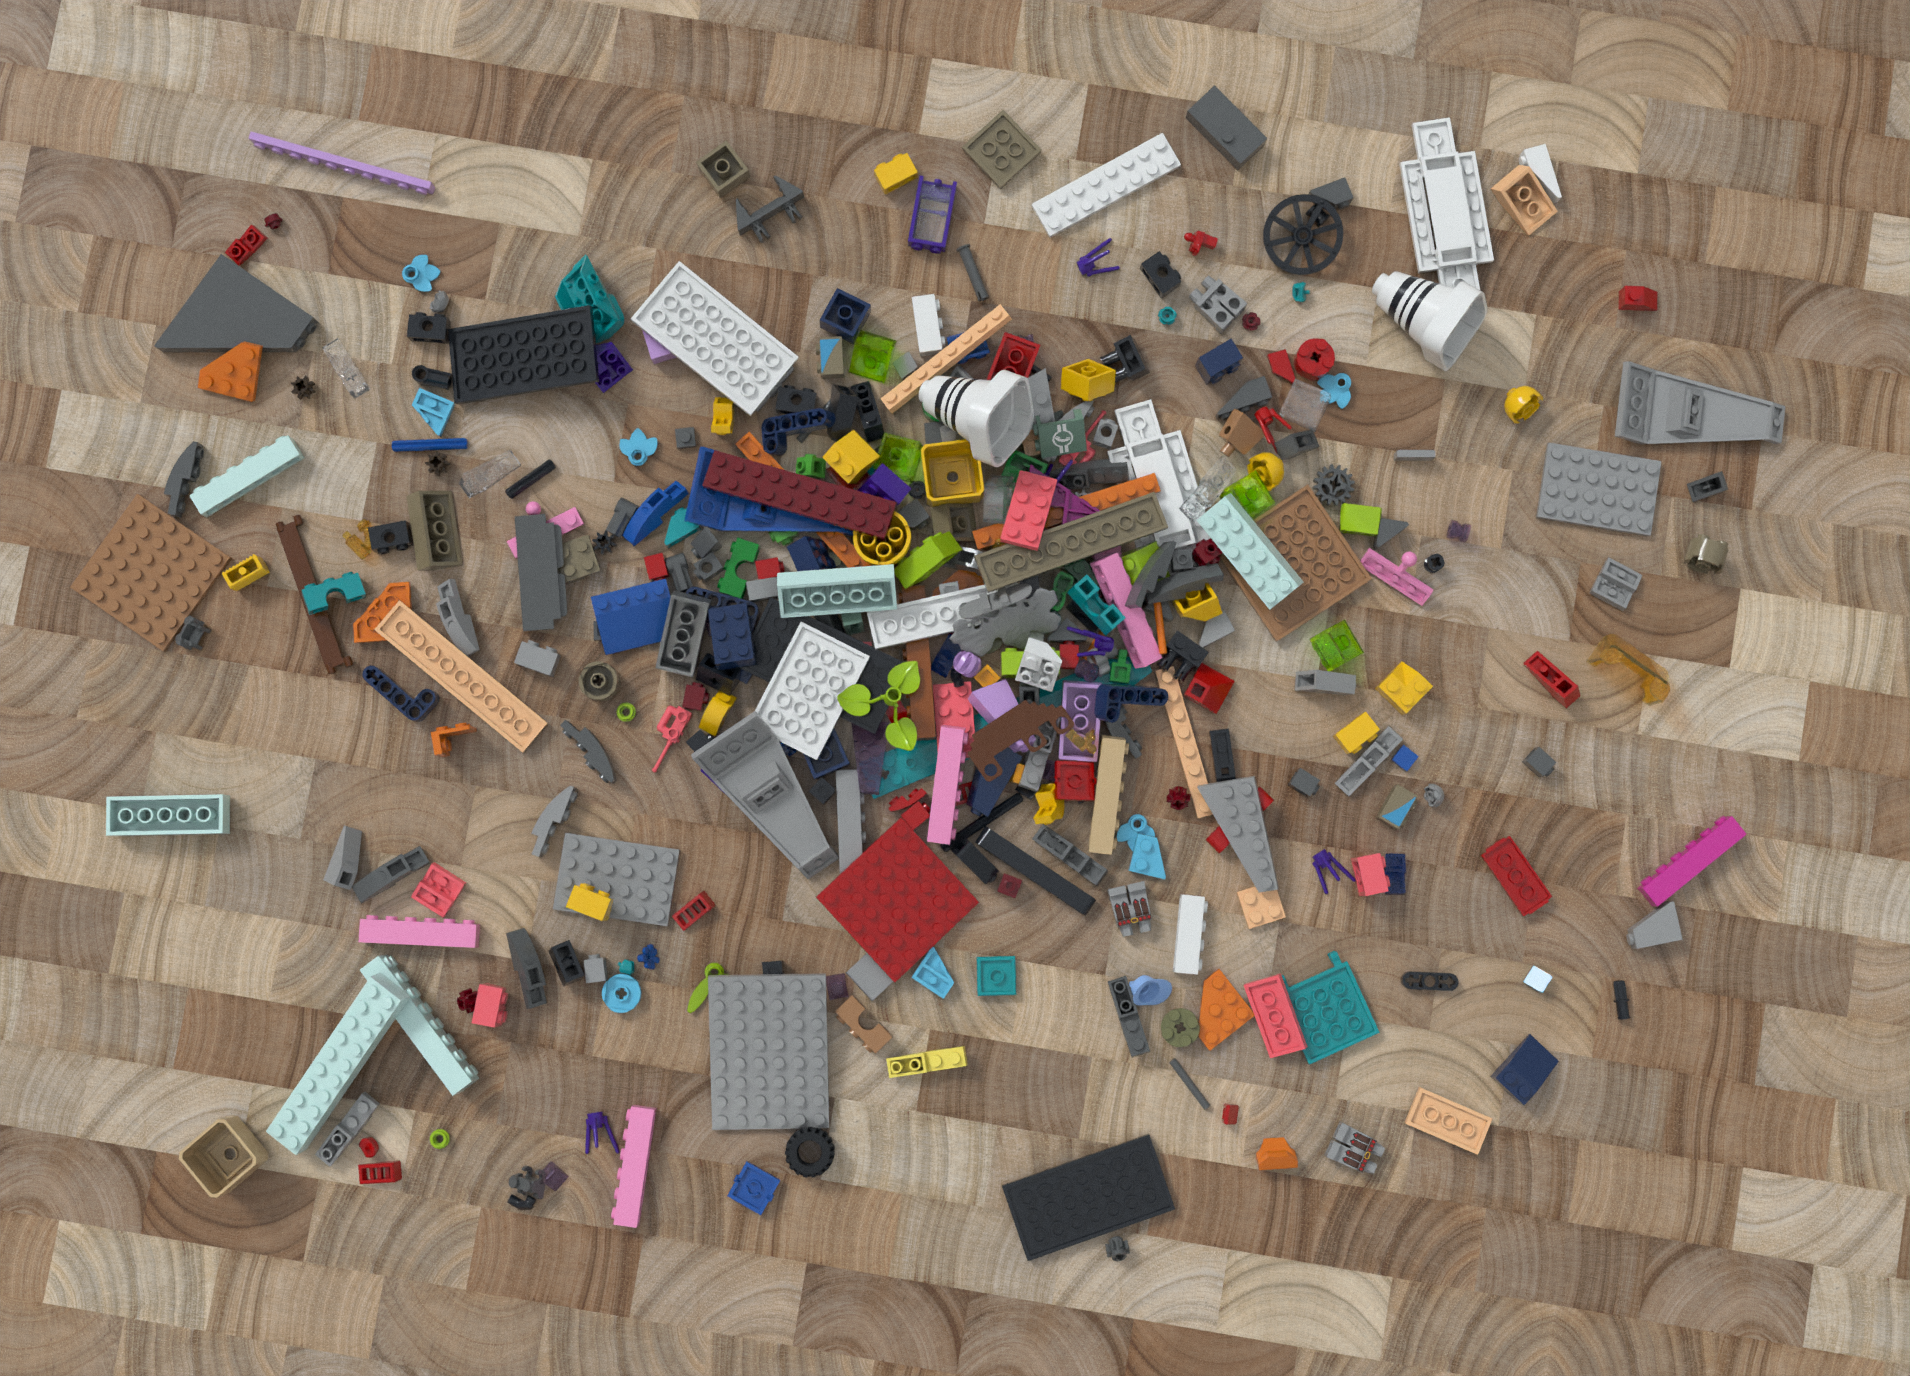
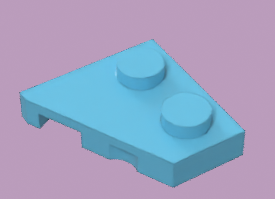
[412,388,455,437]
[1128,833,1166,879]
[911,947,954,999]

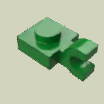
[1109,649,1131,684]

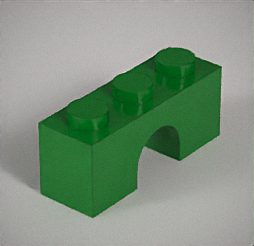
[717,537,761,599]

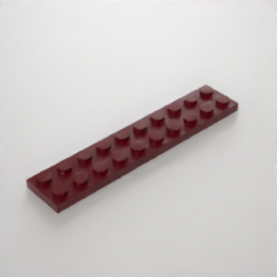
[702,450,897,540]

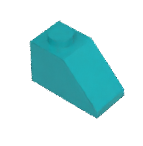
[664,507,701,549]

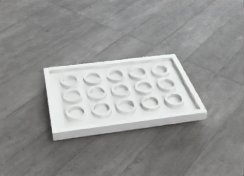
[755,622,870,760]

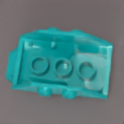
[555,254,624,344]

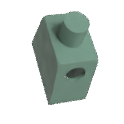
[841,612,865,635]

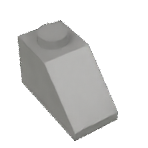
[1198,610,1235,648]

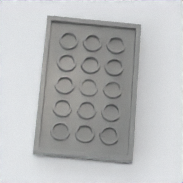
[1536,443,1661,537]
[553,833,680,926]

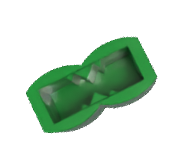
[1050,571,1074,614]

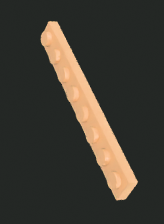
[881,304,1012,414]
[1155,666,1213,819]

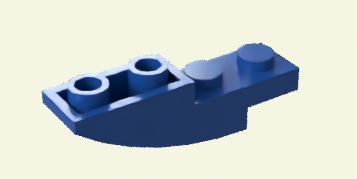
[623,481,689,546]

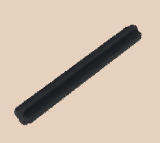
[940,793,1023,852]

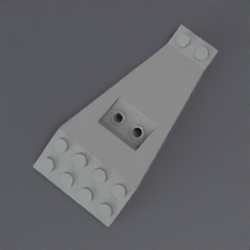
[1615,361,1785,445]
[691,711,839,879]

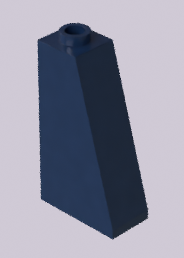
[966,747,1022,817]

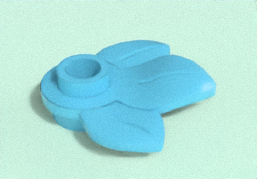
[402,255,440,292]
[1317,373,1351,409]
[619,428,658,466]
[1116,814,1155,851]

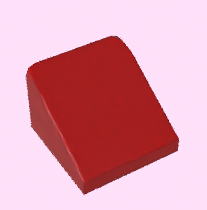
[1222,1103,1239,1125]

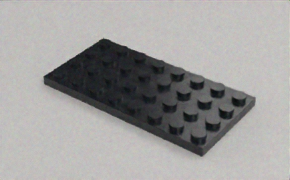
[448,305,599,405]
[739,597,904,734]
[1002,1134,1175,1261]

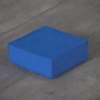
[1391,745,1419,772]

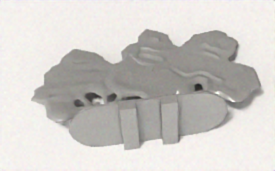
[949,583,1061,657]

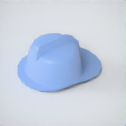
[1129,975,1172,1005]

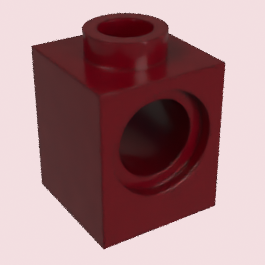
[997,873,1022,898]

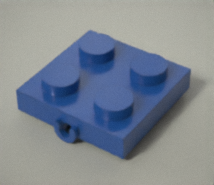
[727,1161,781,1215]

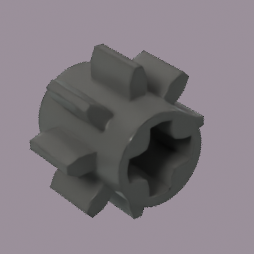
[1105,1236,1130,1261]

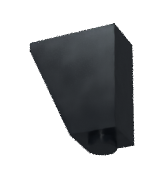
[826,384,859,442]
[951,837,999,885]

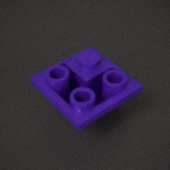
[595,342,633,393]

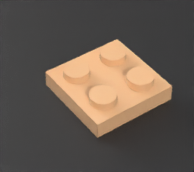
[1236,886,1286,929]

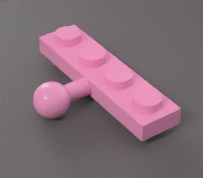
[507,501,584,559]
[1360,548,1434,606]

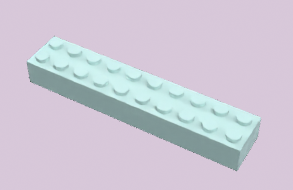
[266,973,411,1155]

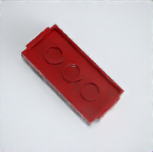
[1480,836,1552,916]

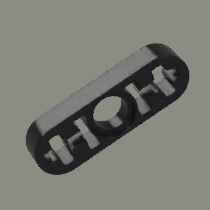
[1401,971,1459,991]

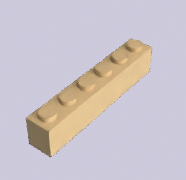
[1088,735,1129,855]

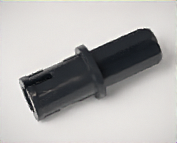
[1613,980,1630,1020]

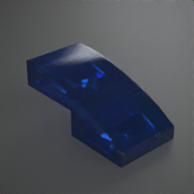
[931,633,962,678]
[1385,853,1406,895]

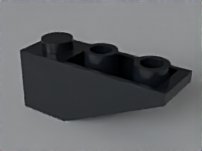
[851,381,886,443]

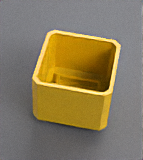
[921,439,984,507]

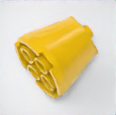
[853,511,911,566]

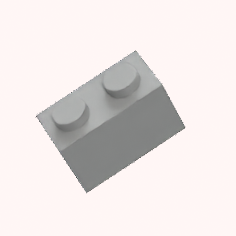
[514,640,561,677]

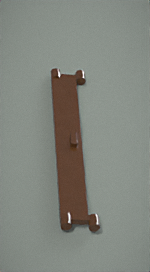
[276,515,353,675]

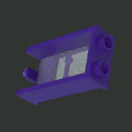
[908,175,957,254]

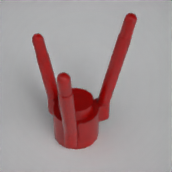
[1254,406,1292,454]

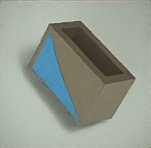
[816,336,845,379]
[1375,784,1417,830]

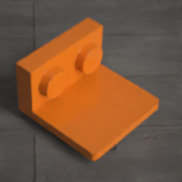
[431,723,477,757]

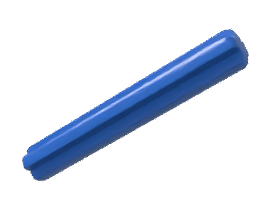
[392,438,468,452]

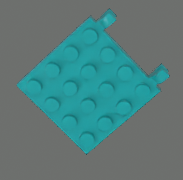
[1281,951,1380,1065]

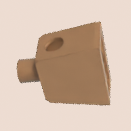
[1219,409,1265,458]

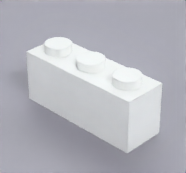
[912,294,946,357]

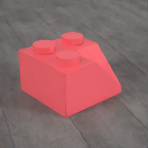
[1351,853,1390,896]
[472,983,508,1028]

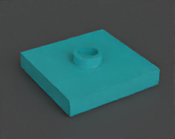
[977,956,1016,996]

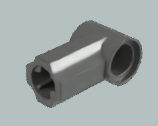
[606,497,639,538]
[665,553,693,592]

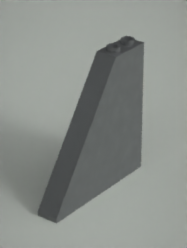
[154,254,318,352]

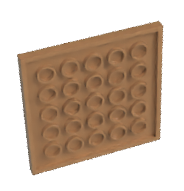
[1220,484,1372,642]
[70,494,232,652]

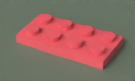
[1000,470,1057,551]
[933,681,975,758]
[1243,973,1307,1058]

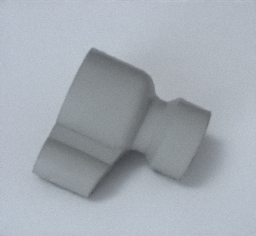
[1086,644,1118,677]

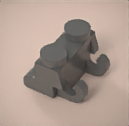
[175,615,211,650]
[509,1166,545,1199]

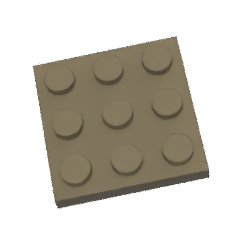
[962,110,1042,189]

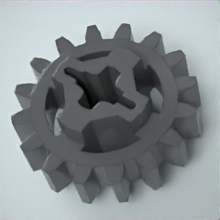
[1312,464,1355,506]

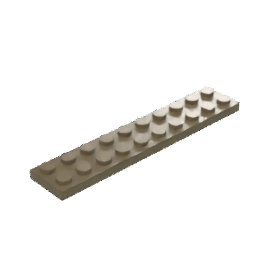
[974,492,1168,593]

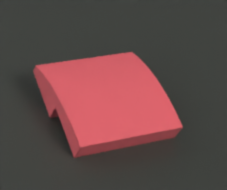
[411,862,467,918]

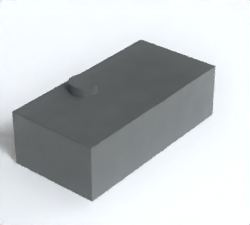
[1186,85,1267,171]
[655,591,712,677]

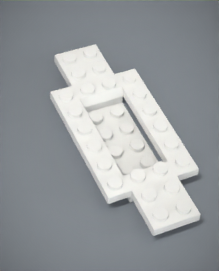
[1399,118,1494,290]
[1107,399,1211,576]

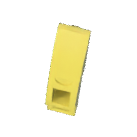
[886,1046,968,1078]

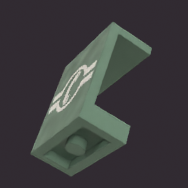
[1033,409,1087,458]

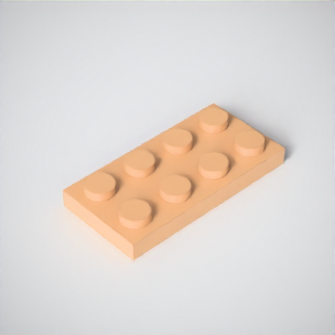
[1404,1087,1492,1155]

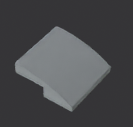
[1589,557,1642,611]
[846,953,893,1001]

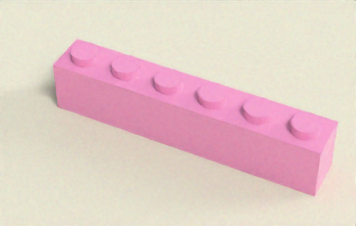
[1090,552,1163,668]
[927,725,969,845]
[358,915,480,948]
[611,1105,657,1228]

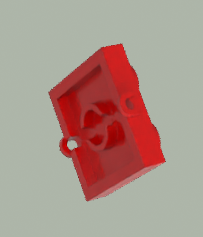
[1054,761,1097,801]

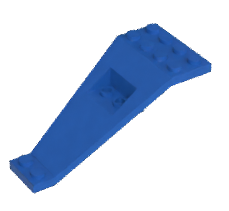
[684,447,853,537]

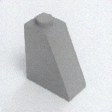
[1295,670,1356,695]
[1626,901,1683,949]

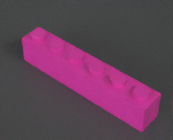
[1637,816,1746,907]

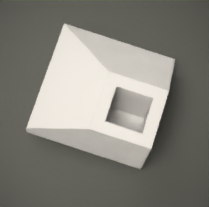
[1015,637,1062,692]

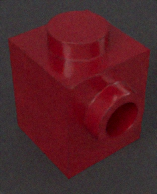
[682,682,710,712]

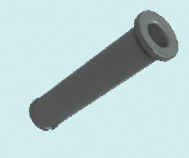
[956,244,989,302]

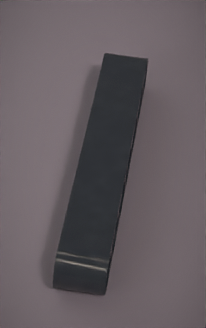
[975,826,1096,916]

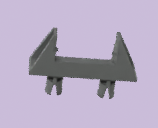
[736,175,804,243]

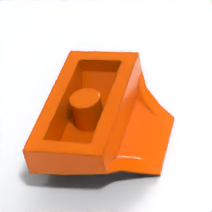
[1256,1137,1298,1170]

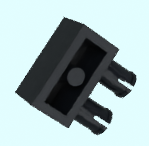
[1100,335,1150,383]
[1157,630,1209,683]

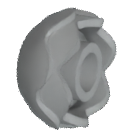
[429,290,449,313]
[1424,784,1444,808]

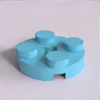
[602,974,642,1013]

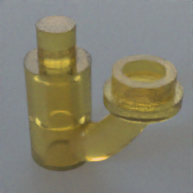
[342,519,371,560]

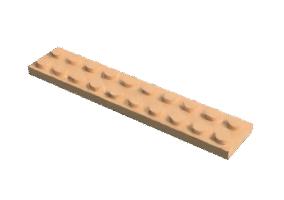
[374,600,548,753]

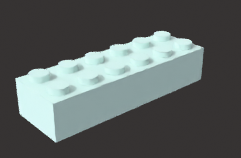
[1197,493,1304,610]
[777,564,897,618]
[106,794,230,836]

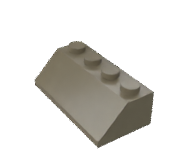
[406,491,463,571]

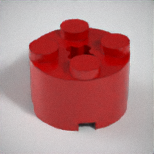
[1294,338,1335,381]

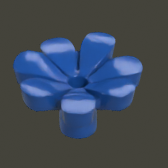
[637,944,660,970]

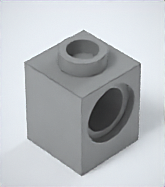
[1092,418,1119,450]
[584,954,608,983]

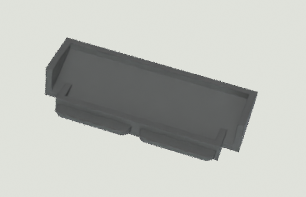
[515,514,567,631]

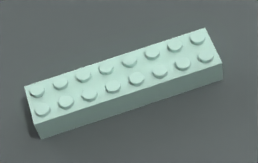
[360,955,479,1096]

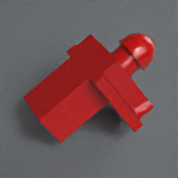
[1184,230,1218,256]

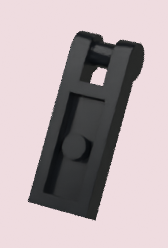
[1209,728,1236,782]

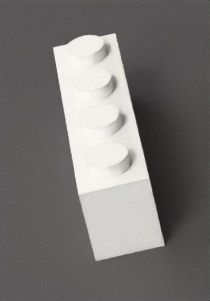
[1173,894,1208,975]

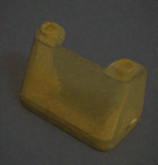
[1586,634,1670,706]

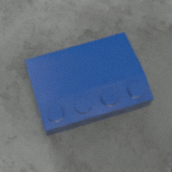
[591,579,671,655]

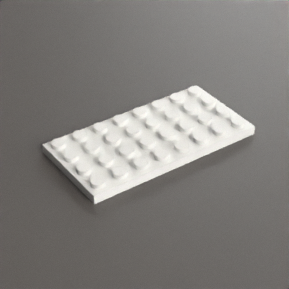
[631,261,799,417]

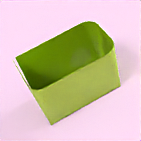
[1339,503,1382,537]

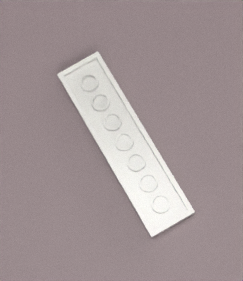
[1031,133,1181,238]
[867,583,1018,650]

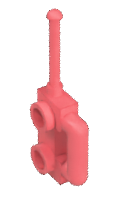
[1059,410,1106,467]
[652,705,693,773]

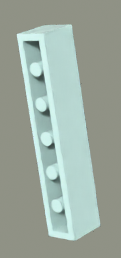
[189,435,305,518]

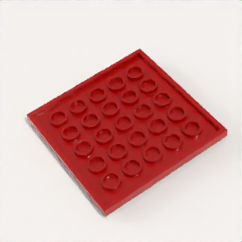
[816,817,979,983]

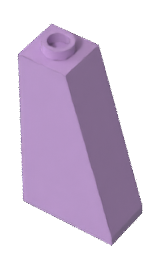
[968,679,1036,753]

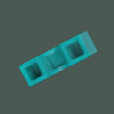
[302,572,366,615]
[1067,575,1126,636]

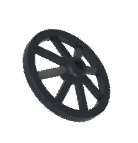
[1263,194,1343,275]

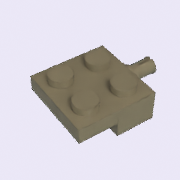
[557,535,601,585]

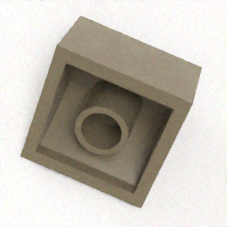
[930,503,977,544]

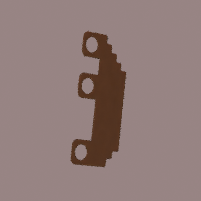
[968,700,1074,782]

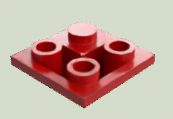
[1183,663,1235,714]

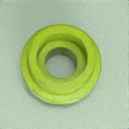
[616,703,636,722]
[430,1129,450,1149]

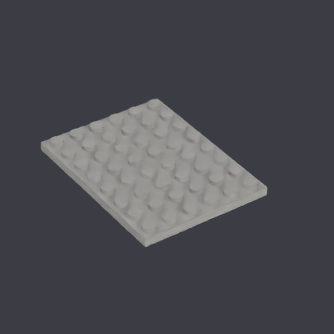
[708,973,829,1130]

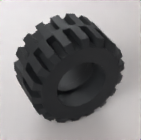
[785,1127,835,1178]

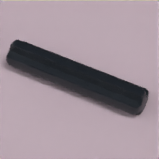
[505,459,556,499]

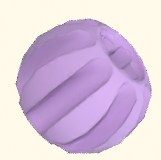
[953,650,982,678]

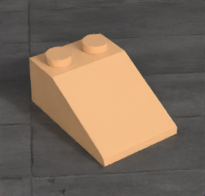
[1491,165,1558,235]

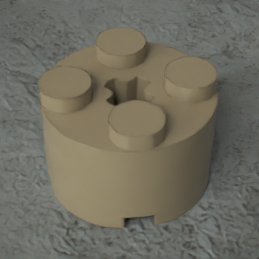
[1683,534,1728,574]
[579,661,620,702]

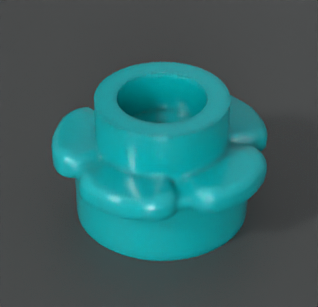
[1158,307,1177,325]

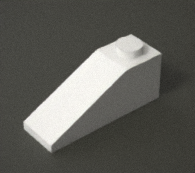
[1519,144,1562,204]

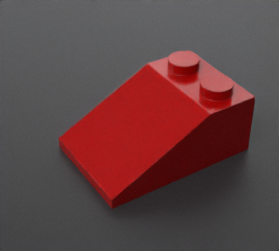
[987,332,1040,380]

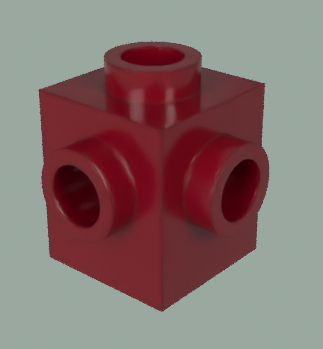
[1192,538,1223,567]

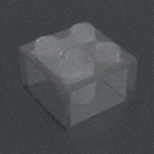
[1279,379,1331,432]
[983,475,1016,524]

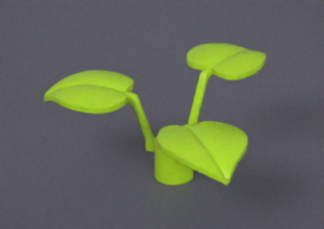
[837,661,920,751]

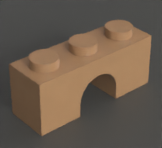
[835,994,893,1054]

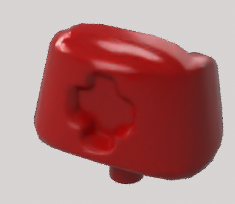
[359,1137,379,1158]

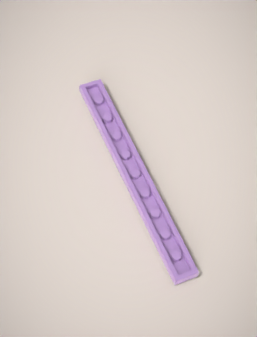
[249,132,435,195]

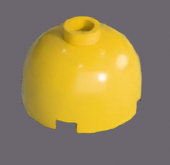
[1504,386,1543,424]
[1247,452,1284,492]

